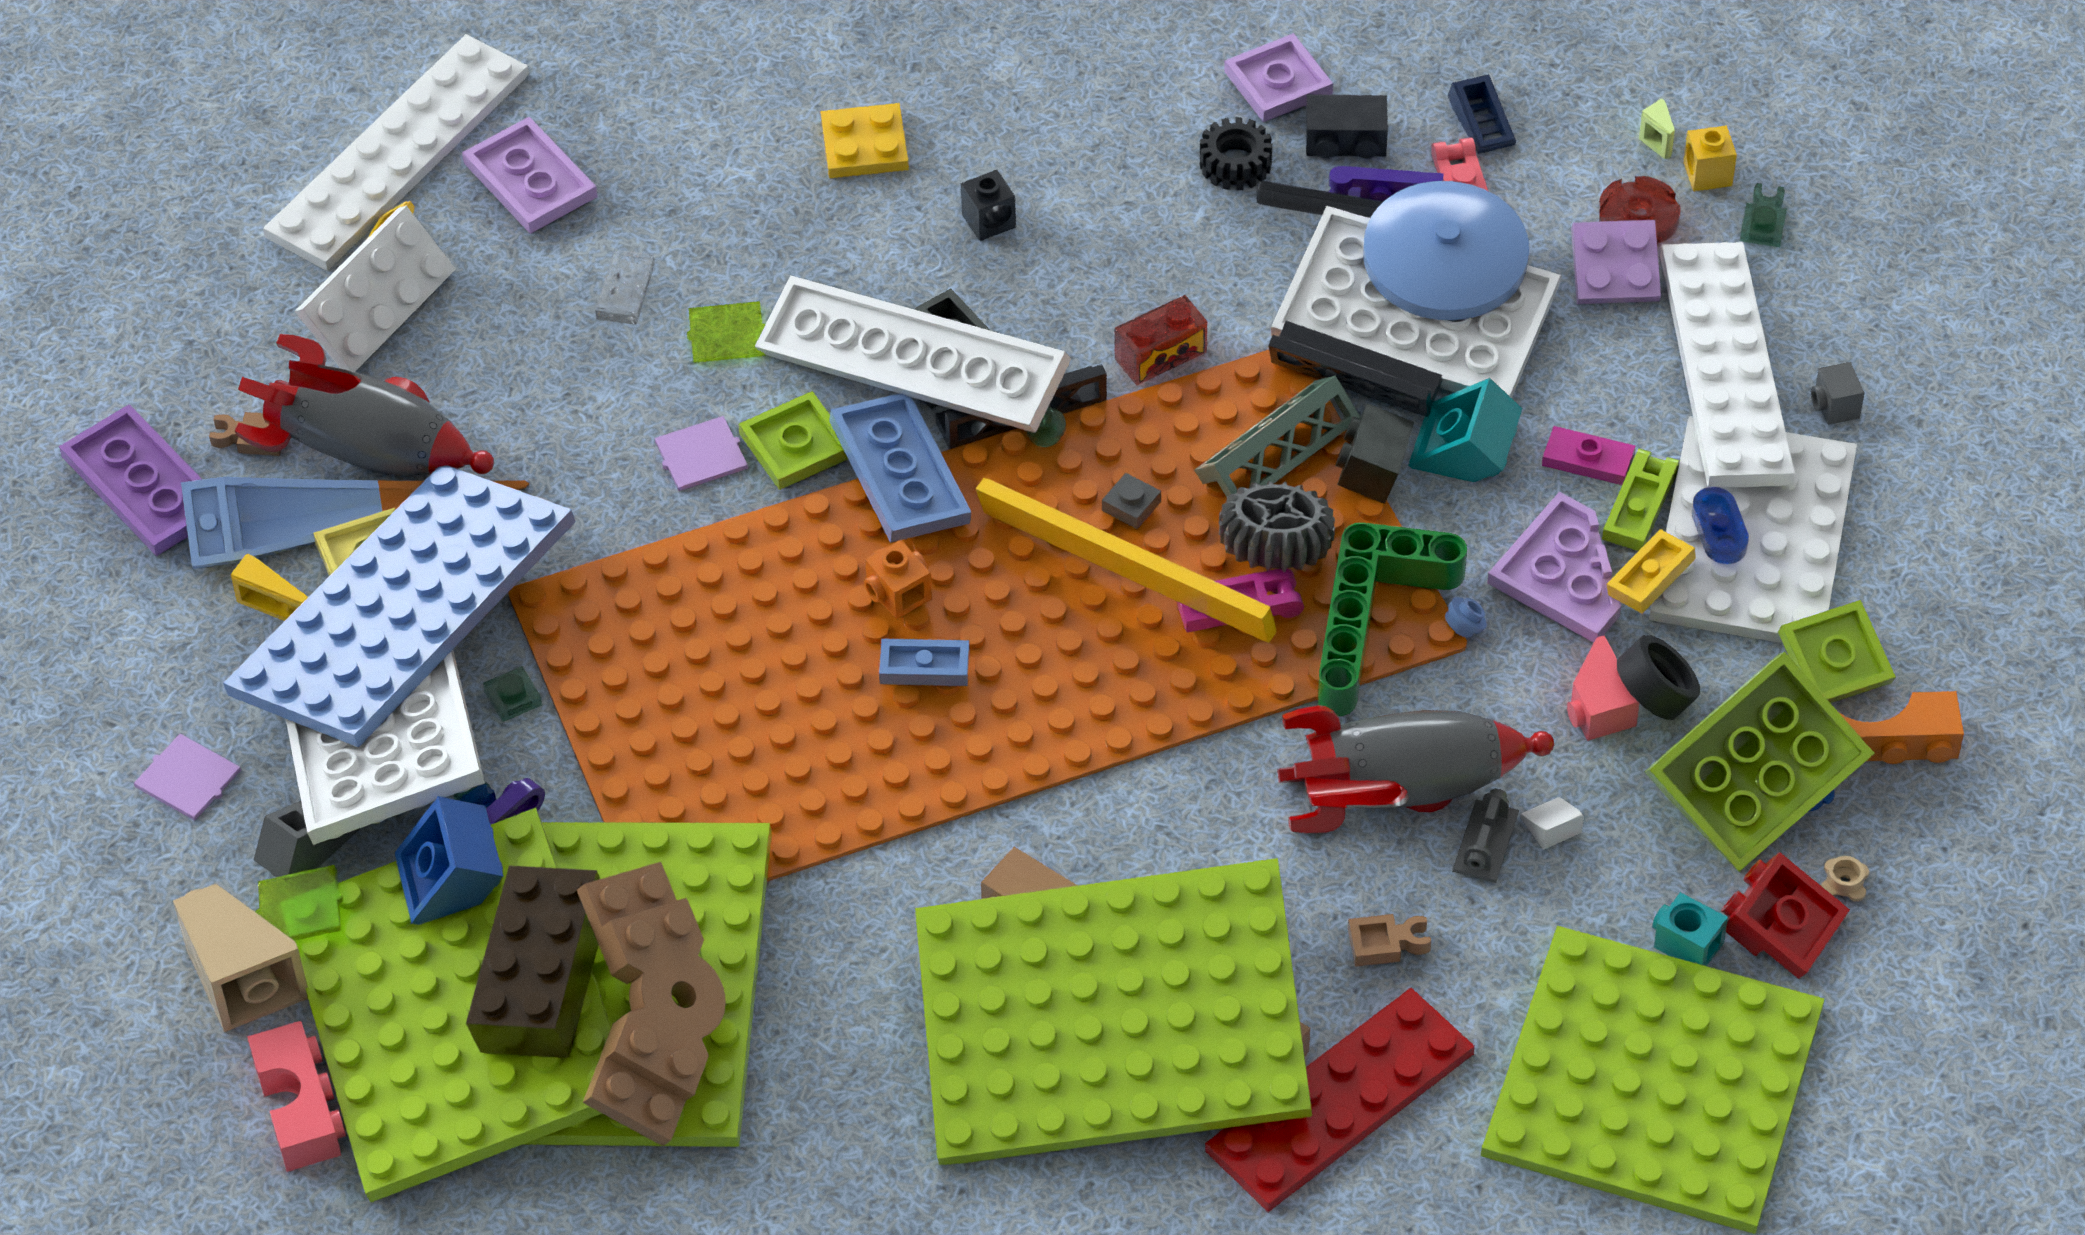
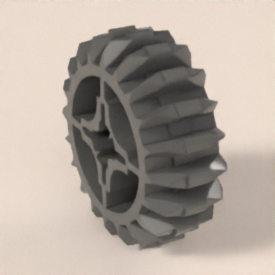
[1219,481,1335,572]

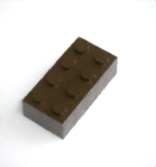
[466,866,601,1058]

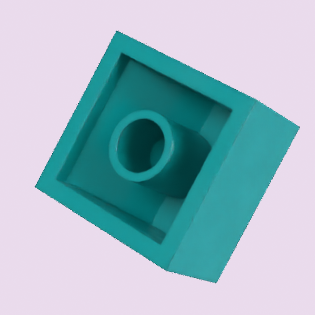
[1408,378,1523,482]

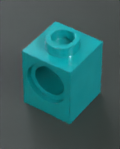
[1652,892,1728,966]

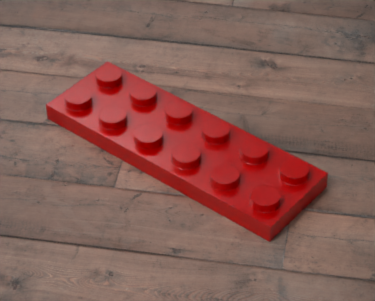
[1205,988,1475,1212]

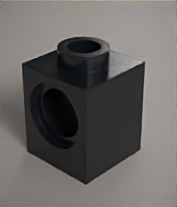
[961,169,1016,241]

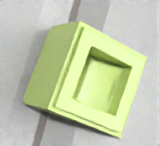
[1639,98,1675,159]

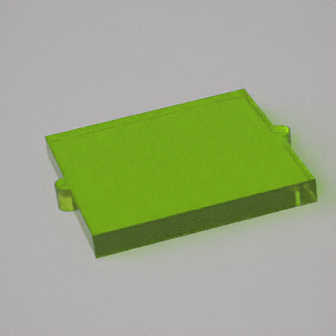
[687,301,766,363]
[255,865,343,941]

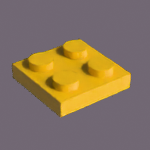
[820,103,909,178]

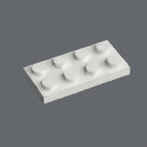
[294,206,456,372]

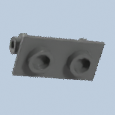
[1452,788,1519,883]

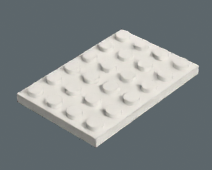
[1271,206,1561,398]
[1649,416,1857,643]
[286,650,485,845]

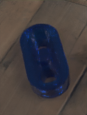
[1691,487,1749,564]

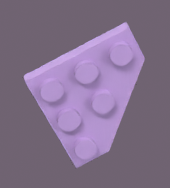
[1487,492,1621,643]

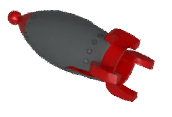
[234,334,494,476]
[1277,706,1554,834]

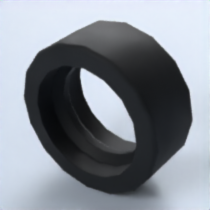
[1617,635,1700,720]

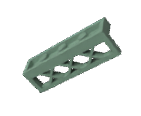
[1194,375,1361,497]

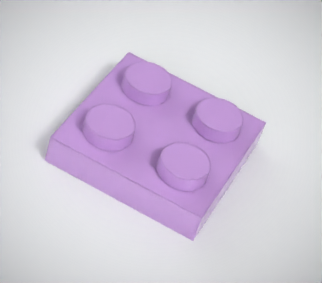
[1224,33,1333,122]
[1571,220,1661,304]

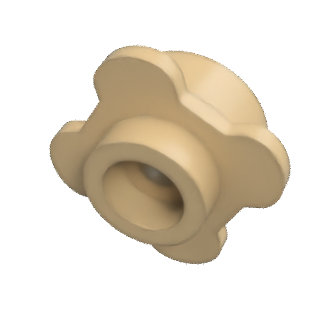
[1821,856,1869,901]

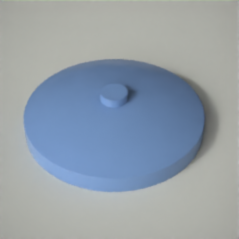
[1363,181,1529,320]

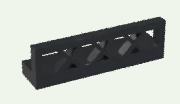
[1268,320,1443,417]
[935,364,1107,449]

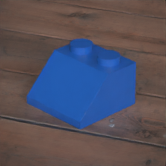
[394,796,503,925]

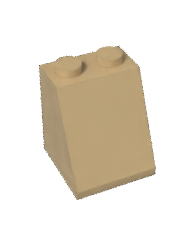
[173,884,308,1032]

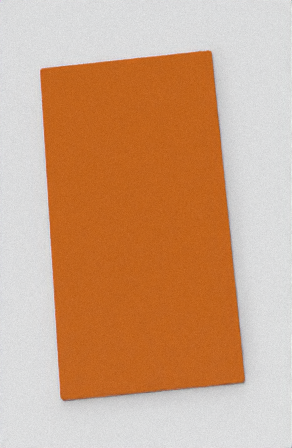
[508,350,1467,882]

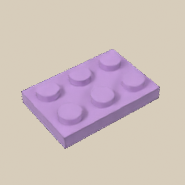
[462,117,597,234]

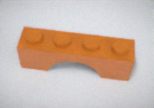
[1840,691,1964,764]

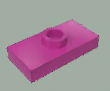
[1542,426,1636,485]

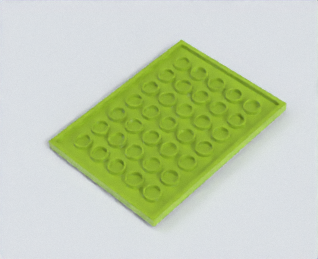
[281,808,611,1203]
[522,822,772,1147]
[915,858,1312,1165]

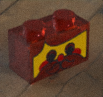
[1114,295,1208,386]

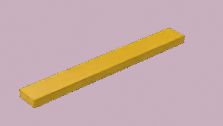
[976,478,1277,643]

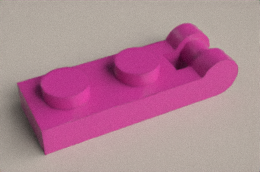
[1176,568,1304,633]

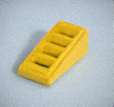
[231,554,308,621]

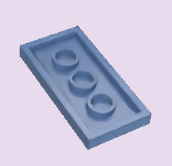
[829,393,971,543]

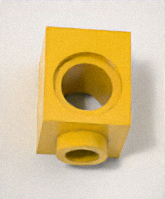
[1683,125,1737,192]

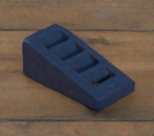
[1448,74,1516,154]

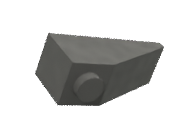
[254,801,360,883]

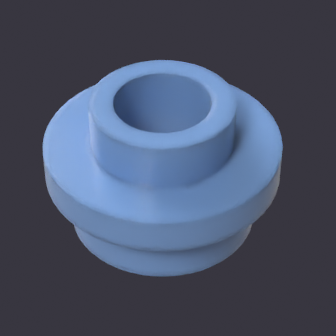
[1445,597,1487,638]

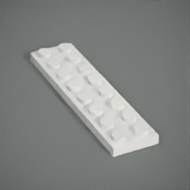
[263,34,529,271]
[1660,242,1795,488]
[755,275,1071,433]

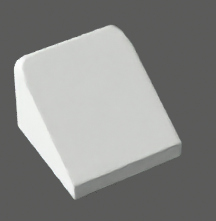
[1520,797,1584,850]

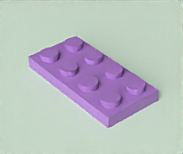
[59,404,202,556]

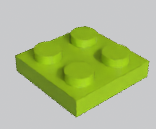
[738,391,848,490]
[1778,600,1896,703]

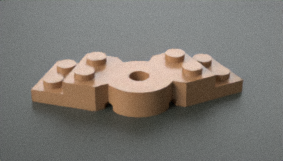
[577,862,726,1146]

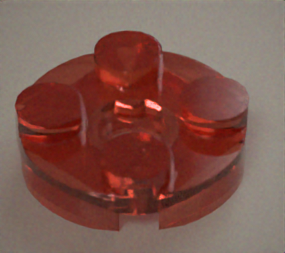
[1598,176,1681,246]

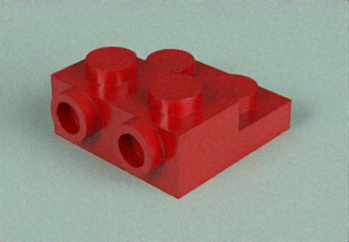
[1721,852,1850,979]

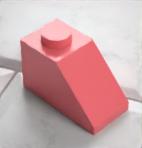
[1567,635,1640,741]

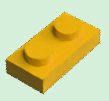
[1606,529,1696,614]

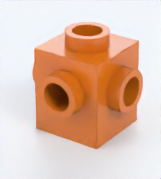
[864,540,932,619]

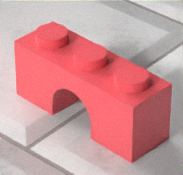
[247,1021,346,1172]

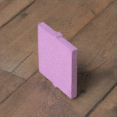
[655,416,748,491]
[134,734,241,821]

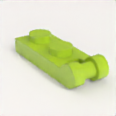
[1602,448,1680,551]

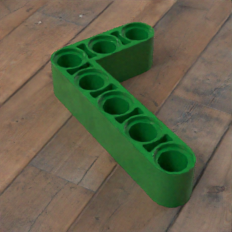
[1318,522,1467,717]

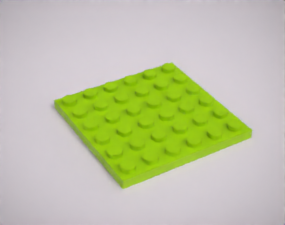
[1481,925,1825,1234]

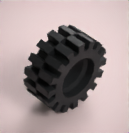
[1200,117,1273,191]

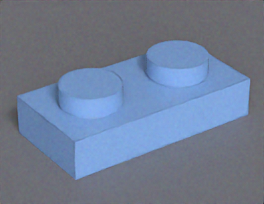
[879,639,970,686]

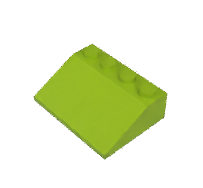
[1644,651,1875,872]

